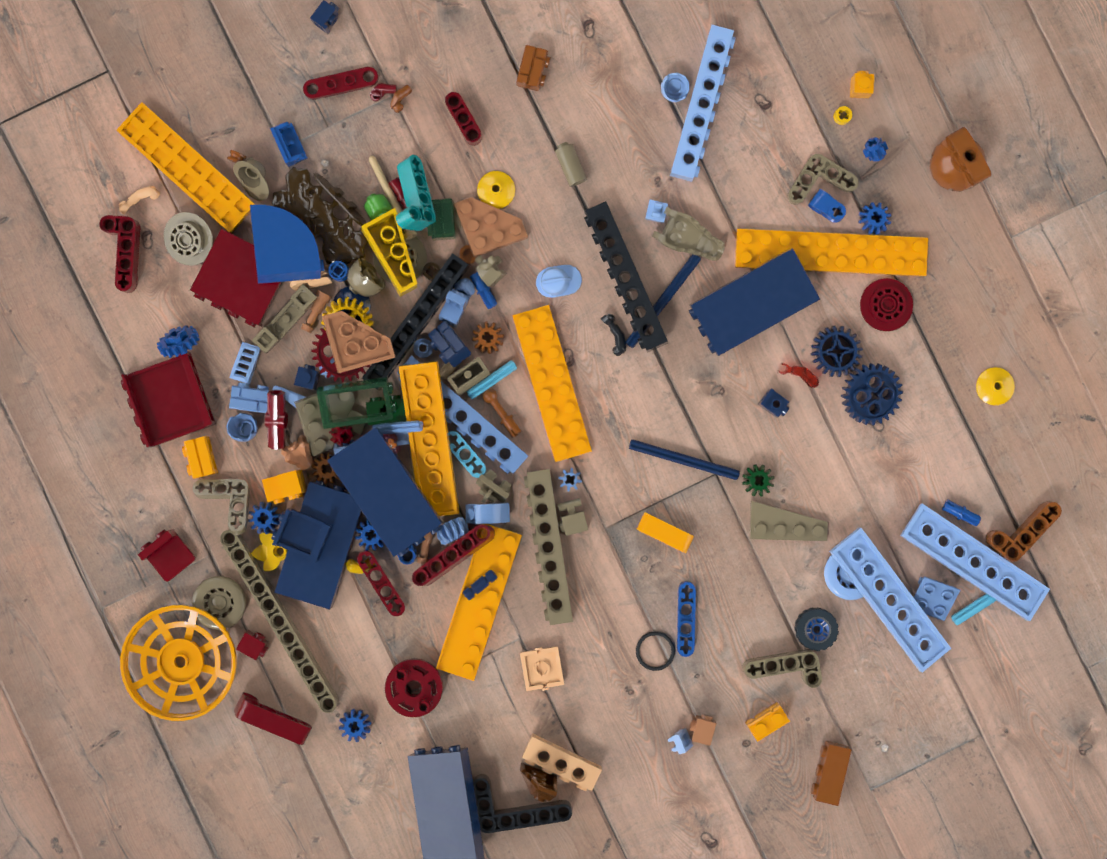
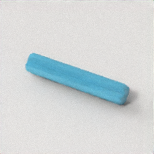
[466,360,517,399]
[951,594,997,625]

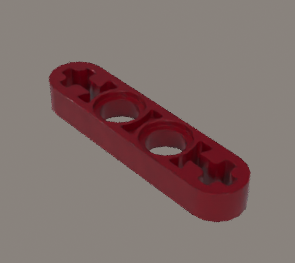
[357,550,405,616]

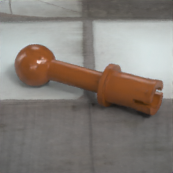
[482,389,522,438]

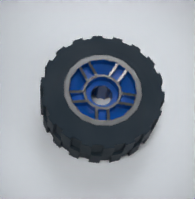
[794,607,839,651]

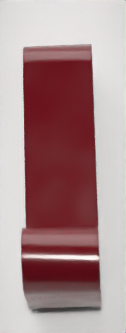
[99,215,141,293]
[234,692,312,745]

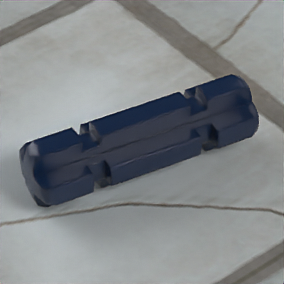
[463,570,497,600]

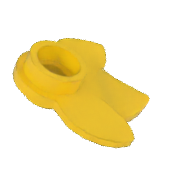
[251,533,288,571]

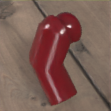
[370,83,397,102]

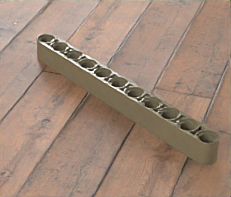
[220,529,339,713]

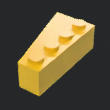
[361,208,417,297]

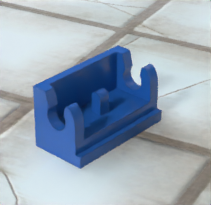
[270,122,308,167]

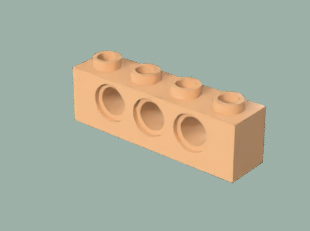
[522,733,602,791]

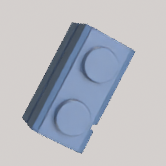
[229,382,269,413]

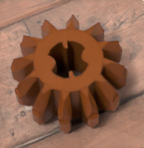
[472,321,504,354]

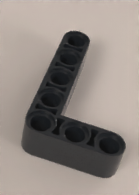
[473,774,572,834]

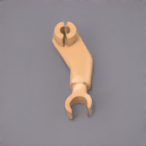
[119,186,160,215]

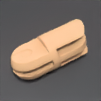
[289,265,332,291]

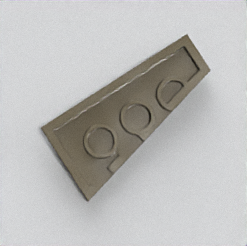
[750,501,828,541]

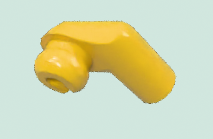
[345,557,376,574]

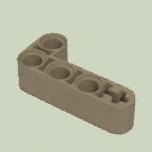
[742,649,822,688]

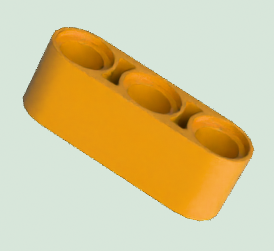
[636,512,694,553]

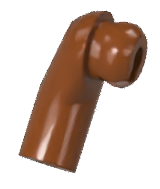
[390,85,412,113]

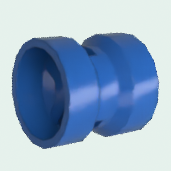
[328,261,349,282]

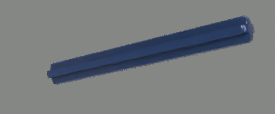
[626,254,701,348]
[629,440,740,480]

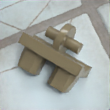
[476,469,512,503]

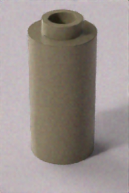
[555,142,587,187]

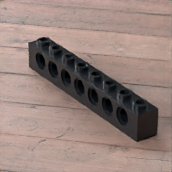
[584,201,668,353]
[362,253,469,391]

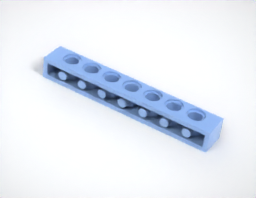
[670,25,736,182]

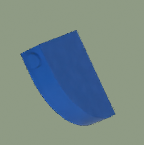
[250,205,324,284]

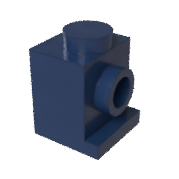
[310,0,340,34]
[758,388,790,418]

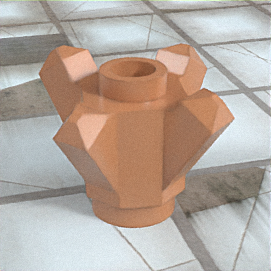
[281,435,314,470]

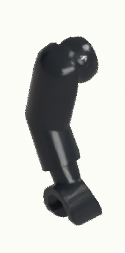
[601,314,626,356]

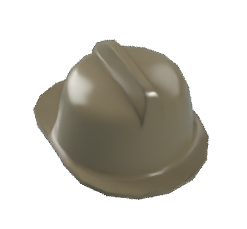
[233,157,269,201]

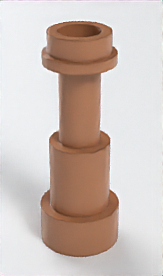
[301,290,331,333]
[417,532,433,564]

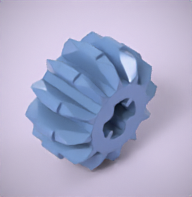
[436,517,469,545]

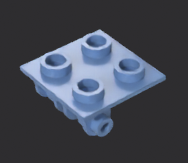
[913,576,960,621]

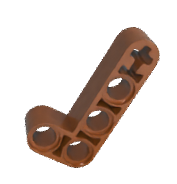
[986,501,1062,562]

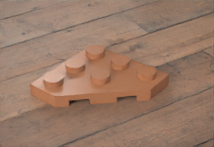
[454,197,528,258]
[322,311,395,373]

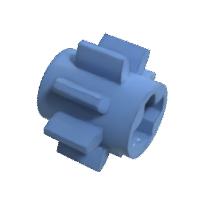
[558,468,582,492]

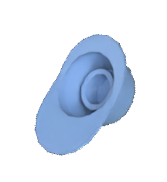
[536,265,582,298]

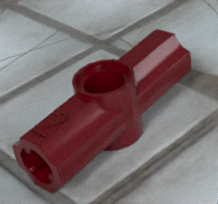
[265,390,288,450]

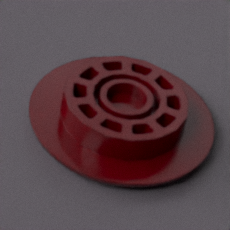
[860,278,913,332]

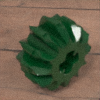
[742,464,775,497]

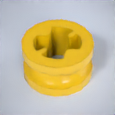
[833,106,853,125]

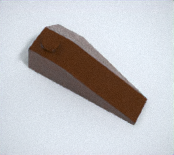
[520,763,557,802]

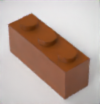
[811,741,852,806]

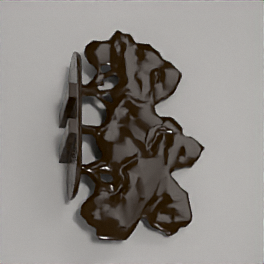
[272,167,368,264]

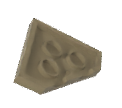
[294,382,355,456]

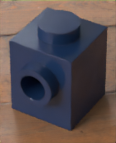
[294,364,320,391]

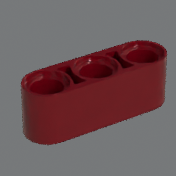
[445,92,482,146]

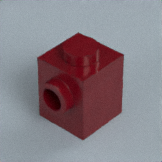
[236,630,269,660]

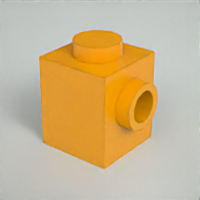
[850,71,874,99]

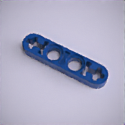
[677,581,696,657]

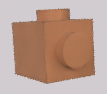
[689,714,716,746]

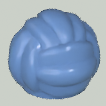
[454,278,475,297]

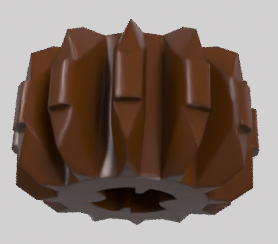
[312,452,340,485]

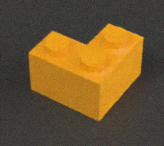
[262,470,307,504]

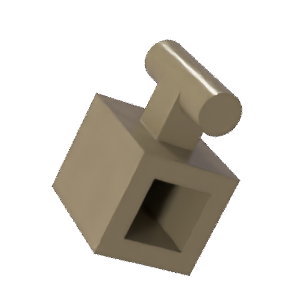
[558,498,588,536]

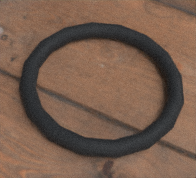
[636,631,675,671]

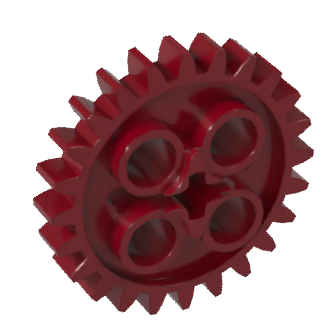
[311,328,370,383]

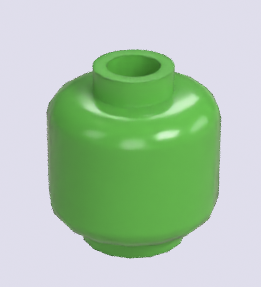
[364,194,392,220]

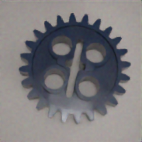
[841,363,903,425]

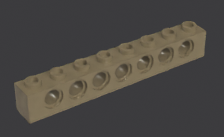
[524,469,573,625]

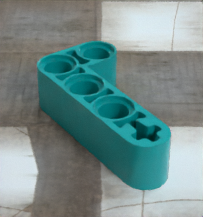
[396,155,436,231]

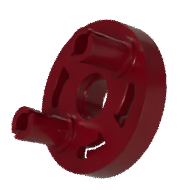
[385,658,443,718]

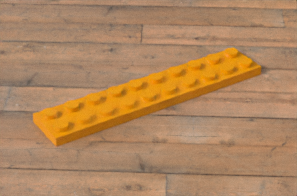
[735,229,928,277]

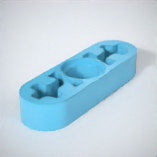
[448,431,486,478]

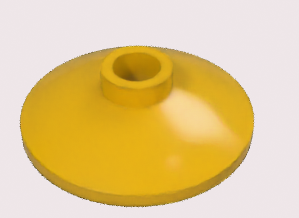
[477,171,515,209]
[976,367,1015,405]

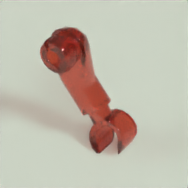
[778,362,819,388]

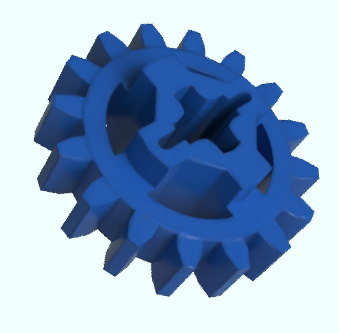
[157,325,200,358]

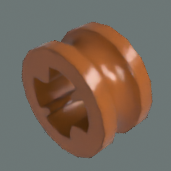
[227,150,246,163]

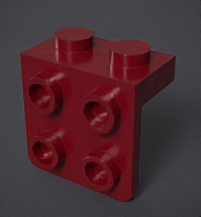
[138,529,196,582]

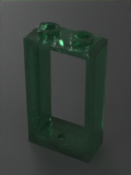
[316,377,397,429]

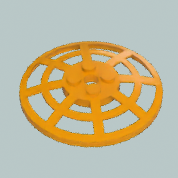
[120,605,237,721]

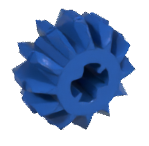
[858,202,892,235]
[248,502,281,534]
[355,519,384,551]
[339,709,372,742]

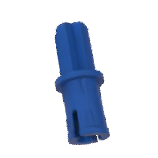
[470,272,497,309]
[942,499,981,526]

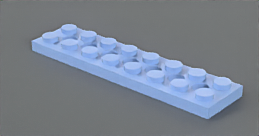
[900,504,1050,621]
[830,527,951,673]

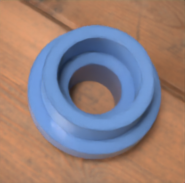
[414,339,433,358]

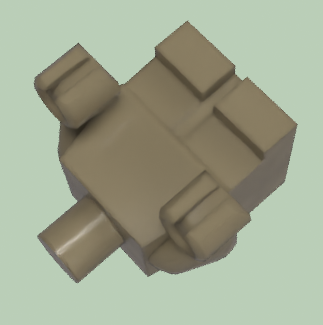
[475,255,507,287]

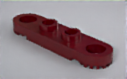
[303,67,379,100]

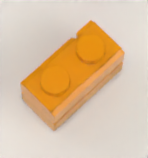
[182,436,218,479]
[745,702,790,742]

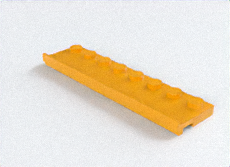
[436,524,522,681]

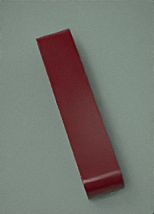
[412,525,495,586]

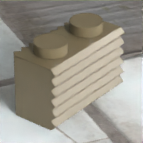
[447,357,491,396]

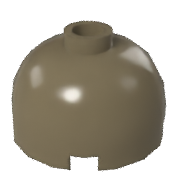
[347,259,385,297]

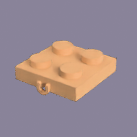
[520,646,564,691]

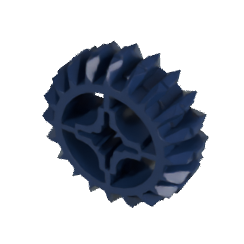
[810,326,863,377]

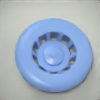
[824,549,876,600]

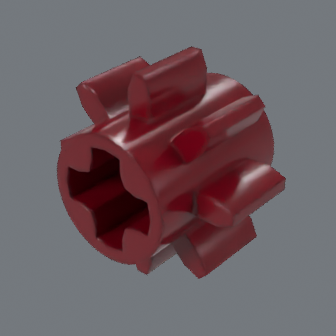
[329,421,354,447]

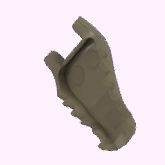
[652,207,725,261]

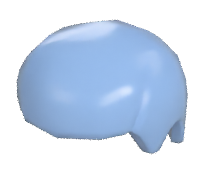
[661,72,690,102]

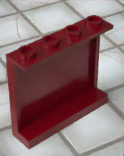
[190,229,282,328]
[121,352,216,448]

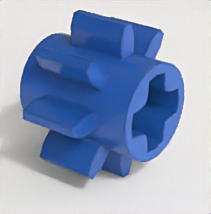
[863,137,888,162]

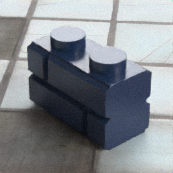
[428,321,471,367]

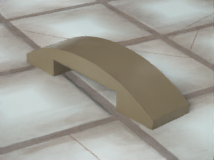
[252,284,317,354]

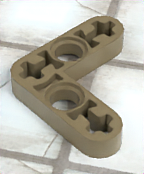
[787,154,858,205]
[192,479,250,535]

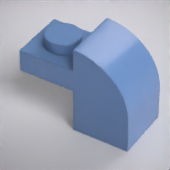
[439,289,470,328]
[465,503,510,524]

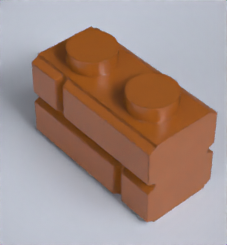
[516,45,551,91]

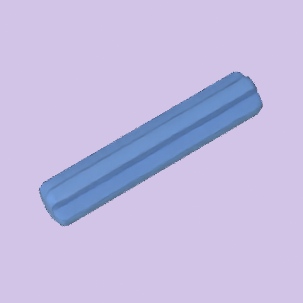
[372,420,423,434]

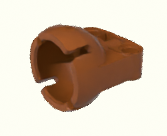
[930,127,992,192]

